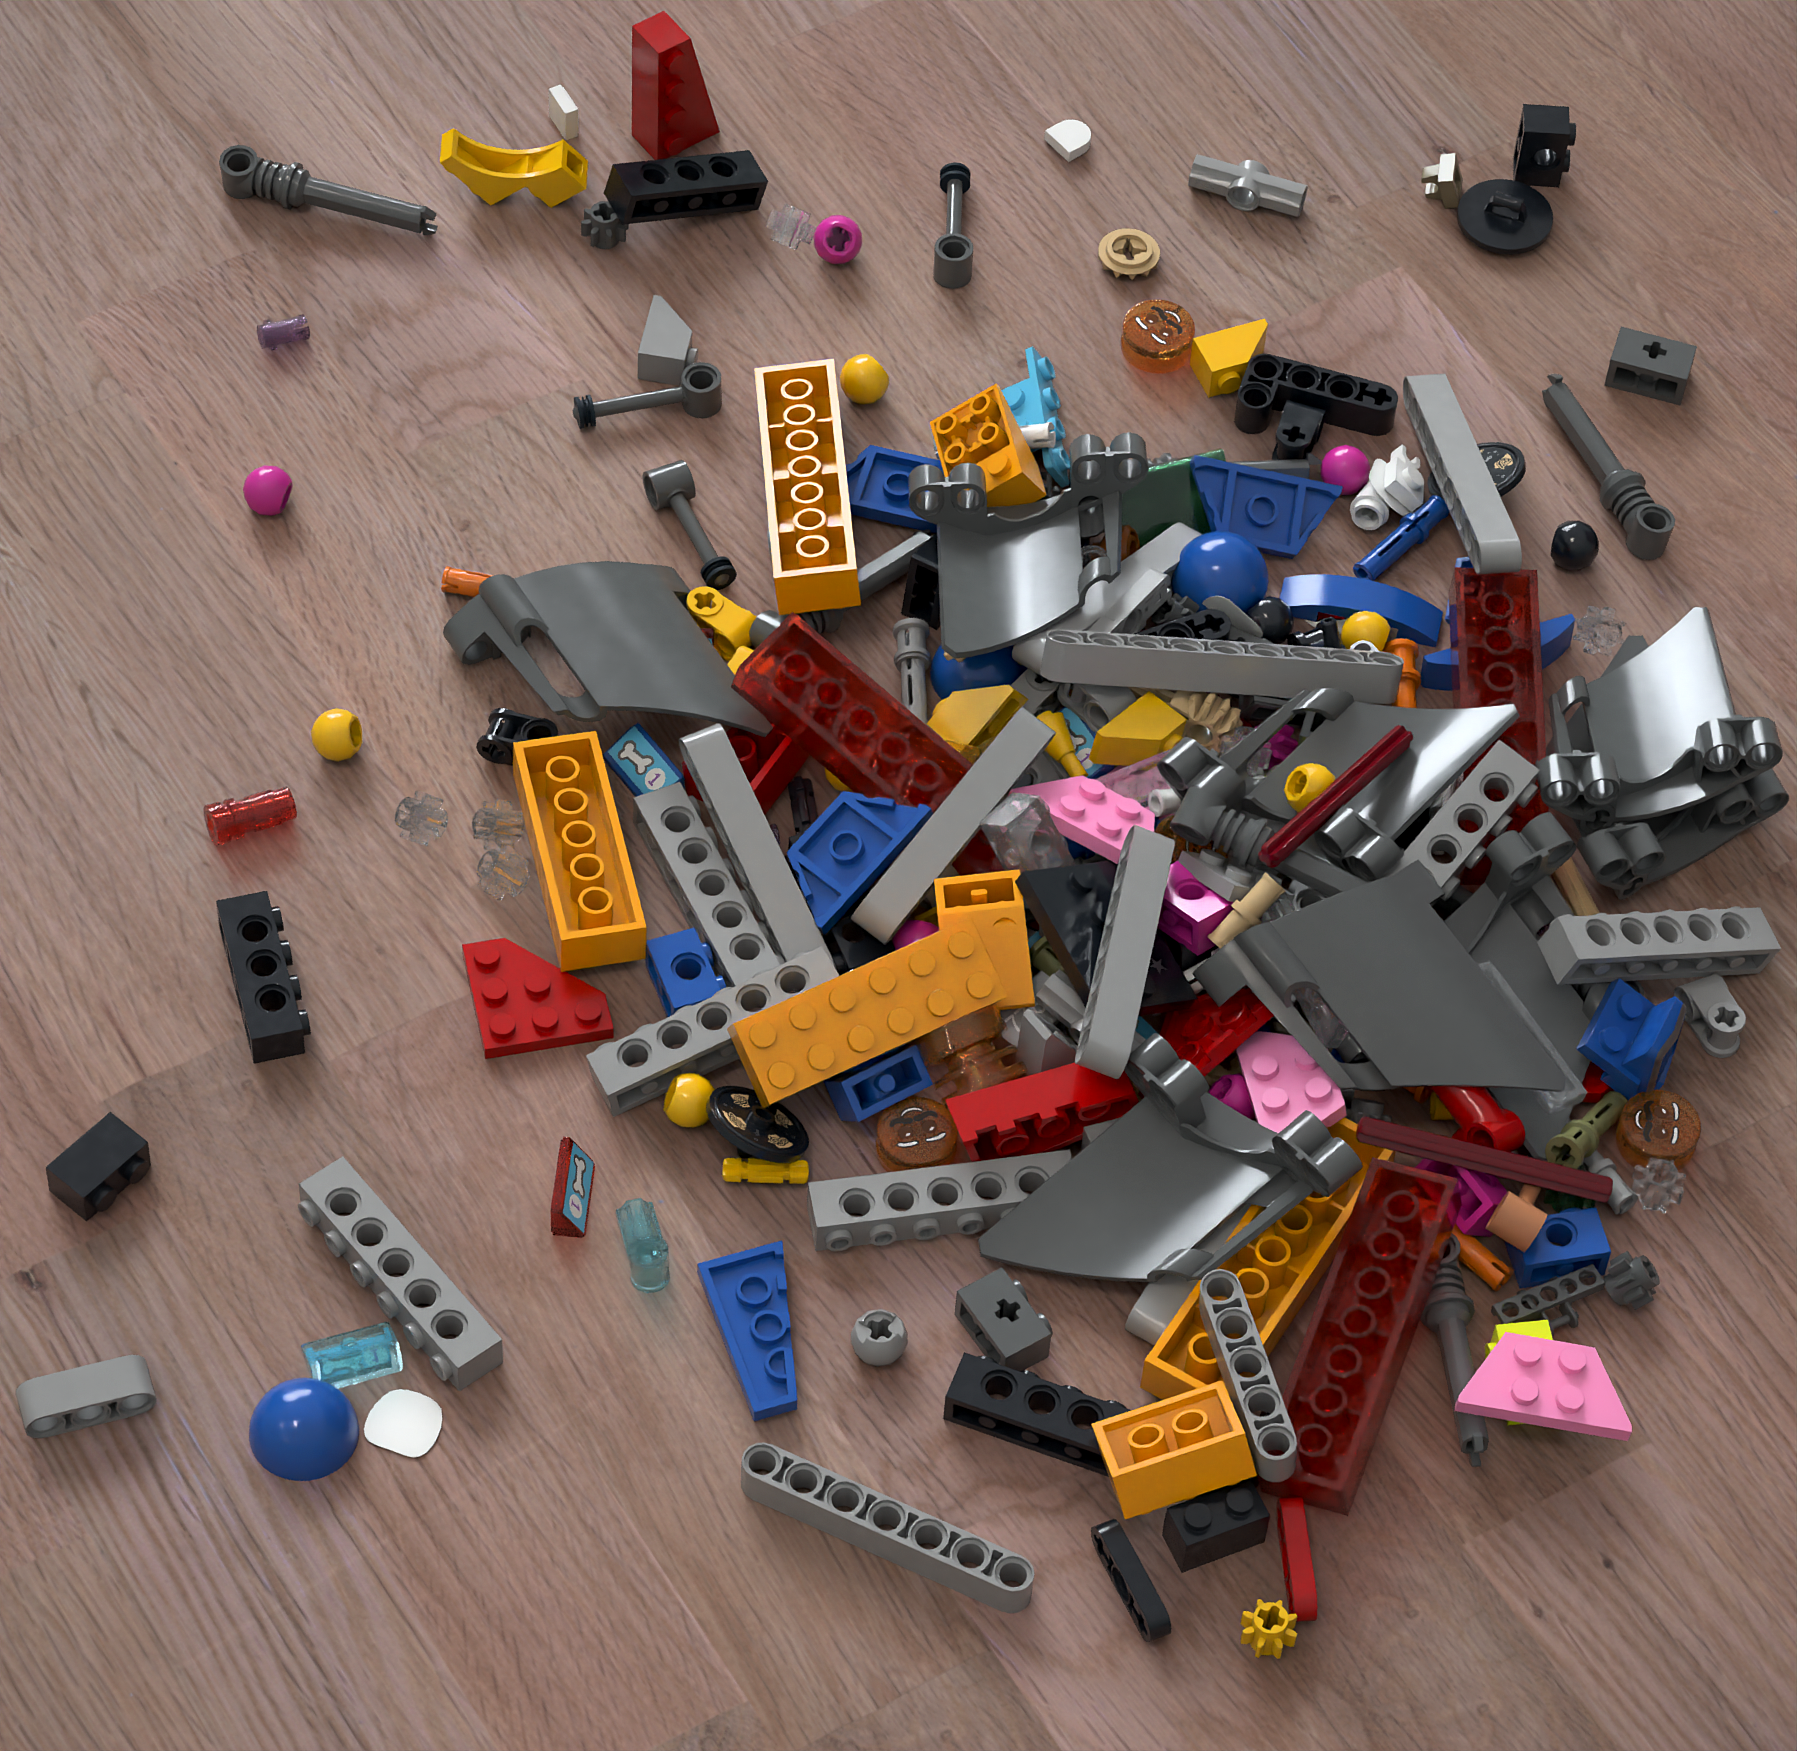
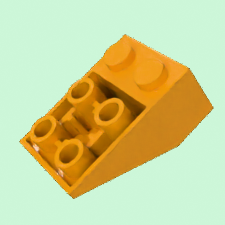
[930,383,1047,507]
[934,869,1035,1013]

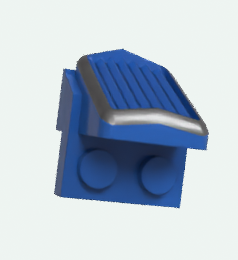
[1576,978,1686,1104]

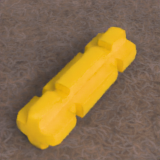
[722,1158,809,1184]

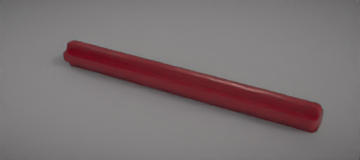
[1258,725,1413,868]
[1356,1116,1613,1203]

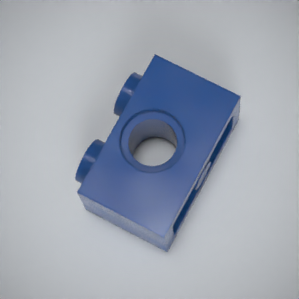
[645,927,726,1018]
[824,1044,933,1122]
[1505,1207,1611,1289]

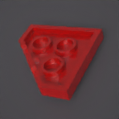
[462,938,614,1059]
[1138,988,1274,1099]

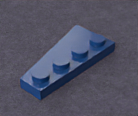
[697,1240,798,1421]

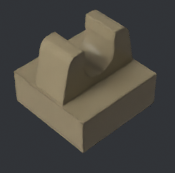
[1421,153,1463,209]

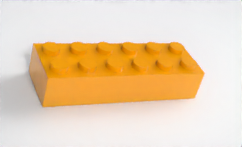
[513,731,647,972]
[727,917,1008,1108]

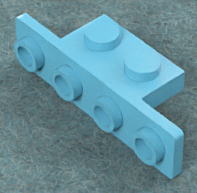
[1001,346,1070,488]

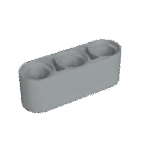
[16,1355,157,1438]

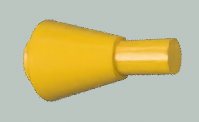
[1036,710,1088,778]

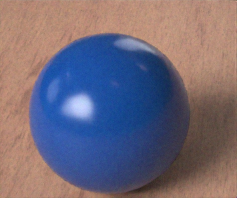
[1171,531,1269,613]
[930,645,1028,699]
[249,1378,359,1481]

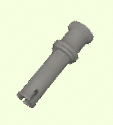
[893,618,931,737]

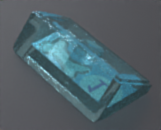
[301,1322,403,1388]

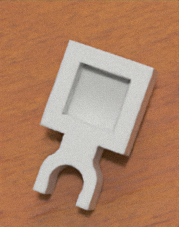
[1384,444,1424,513]

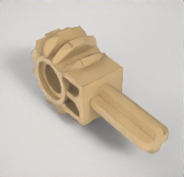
[1128,687,1244,755]

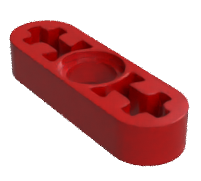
[1276,1497,1318,1622]

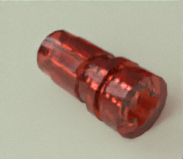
[203,786,297,846]

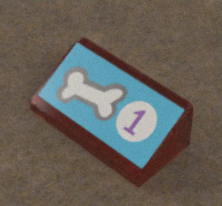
[550,1137,595,1238]

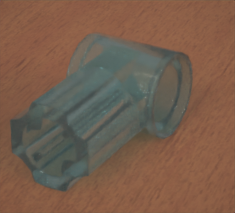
[615,1198,670,1293]

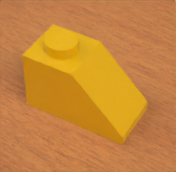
[1190,318,1268,398]
[926,685,1028,761]
[1089,691,1187,767]

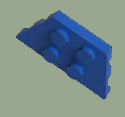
[846,445,945,533]
[1190,455,1343,559]
[786,791,933,935]

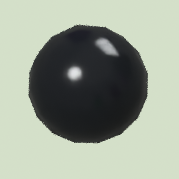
[1551,520,1599,570]
[1245,596,1294,644]

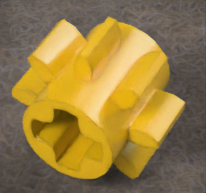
[1240,1599,1297,1659]

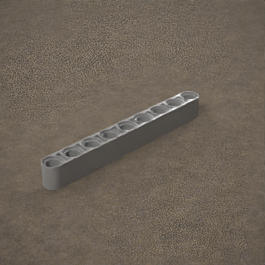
[1403,374,1522,575]
[1040,629,1404,704]

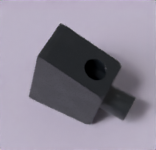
[901,532,941,630]

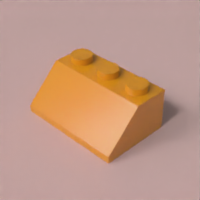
[1091,1380,1257,1520]

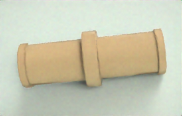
[1207,872,1286,949]

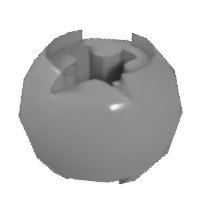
[851,1309,908,1367]

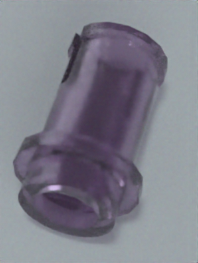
[257,314,310,351]

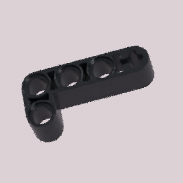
[1234,353,1398,436]

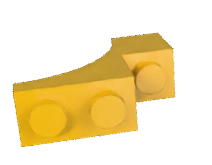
[440,128,588,208]

